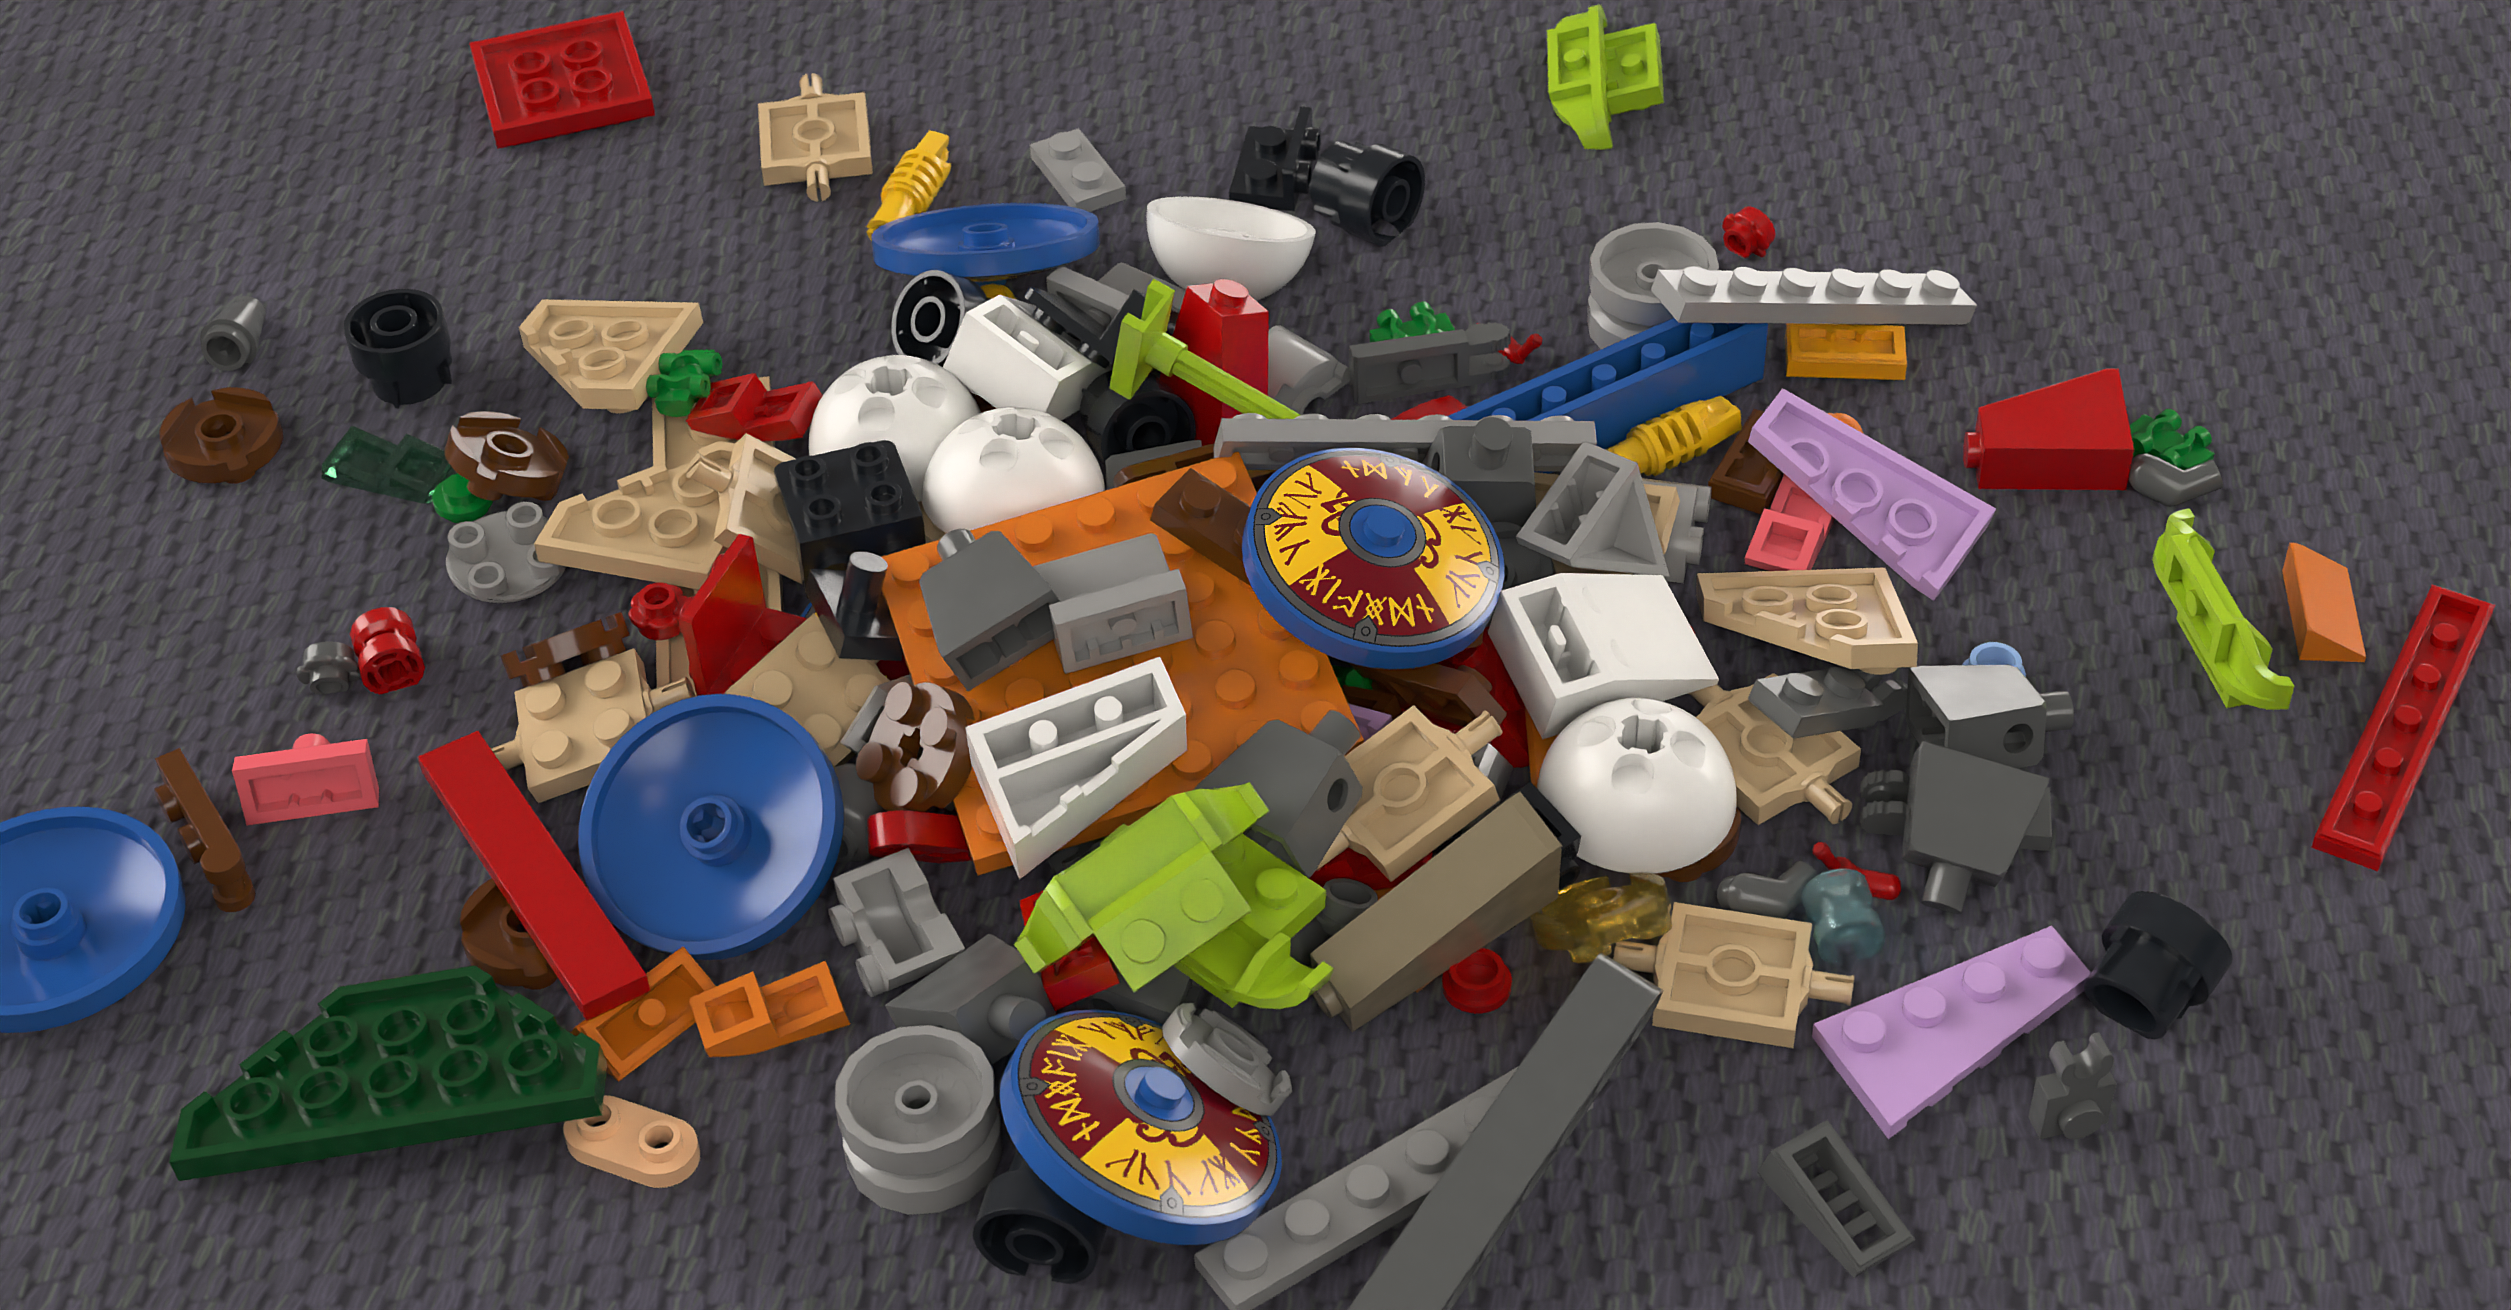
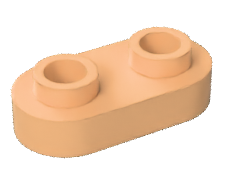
[563,1095,700,1188]

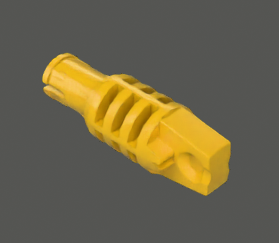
[867,130,951,241]
[1605,396,1742,476]

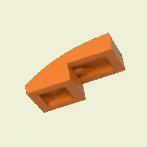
[688,961,851,1057]

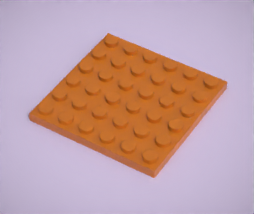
[882,451,1364,876]

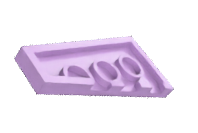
[1748,388,1996,601]
[1812,926,2091,1139]

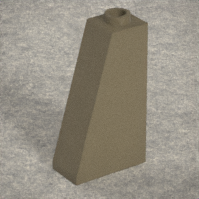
[1310,792,1562,1032]

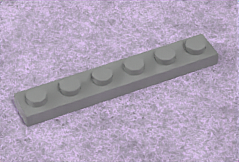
[1651,266,1977,325]
[1214,413,1597,471]
[1194,1066,1594,1310]

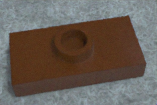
[1708,409,1784,515]

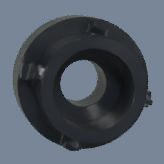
[1310,141,1425,246]
[891,270,991,367]
[343,289,452,409]
[1080,370,1196,467]
[2084,891,2233,1039]
[973,1148,1107,1284]

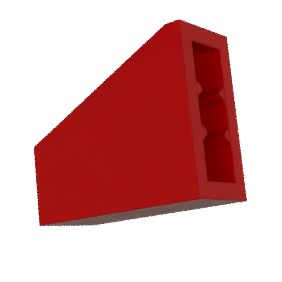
[1159,279,1269,446]
[1963,369,2134,490]

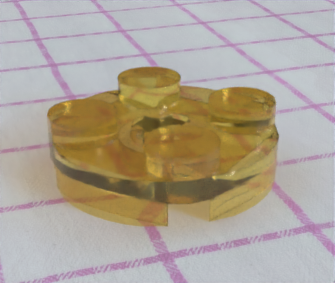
[1530,872,1672,963]

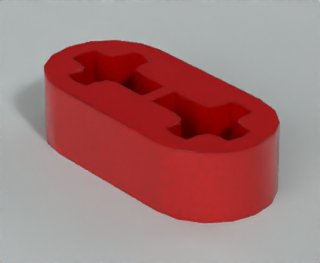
[867,810,972,863]

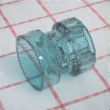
[1801,868,1886,964]

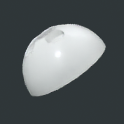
[1146,197,1316,301]
[809,355,981,502]
[922,407,1105,534]
[1537,698,1737,874]

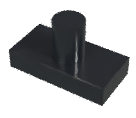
[805,552,903,661]

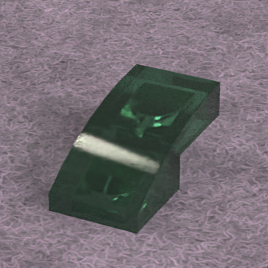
[321,426,455,504]

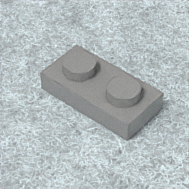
[1030,128,1126,212]

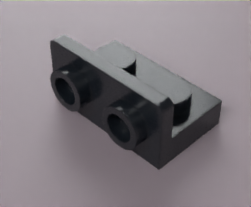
[1229,106,1321,211]

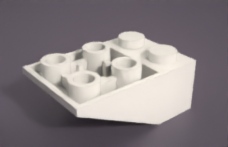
[943,295,1113,421]
[1488,573,1719,739]

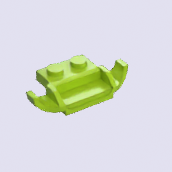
[1547,4,1664,149]
[2152,508,2294,710]
[1014,782,1269,993]
[1100,823,1334,1009]

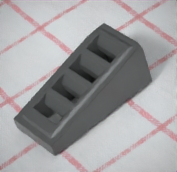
[1758,1120,1915,1278]

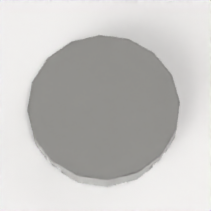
[1162,1002,1292,1116]

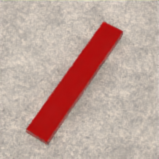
[2311,585,2495,871]
[418,731,650,1021]

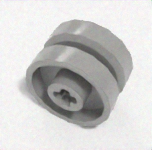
[1587,222,1719,349]
[835,1025,1003,1215]

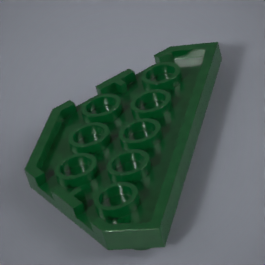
[169,965,607,1181]

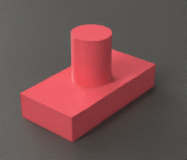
[232,733,379,826]

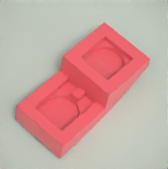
[1745,474,1835,571]

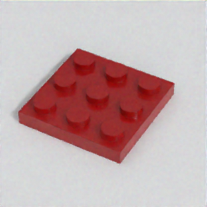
[469,11,655,149]

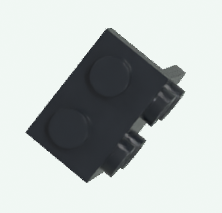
[1023,286,1180,373]
[774,440,926,599]

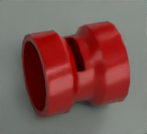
[350,607,425,695]

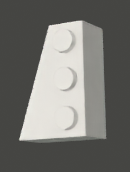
[965,657,1187,879]

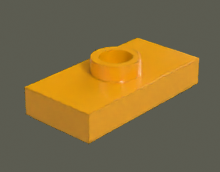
[1785,323,1907,380]

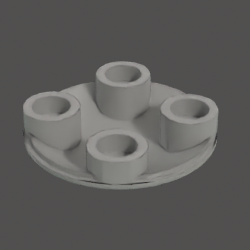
[446,502,567,603]

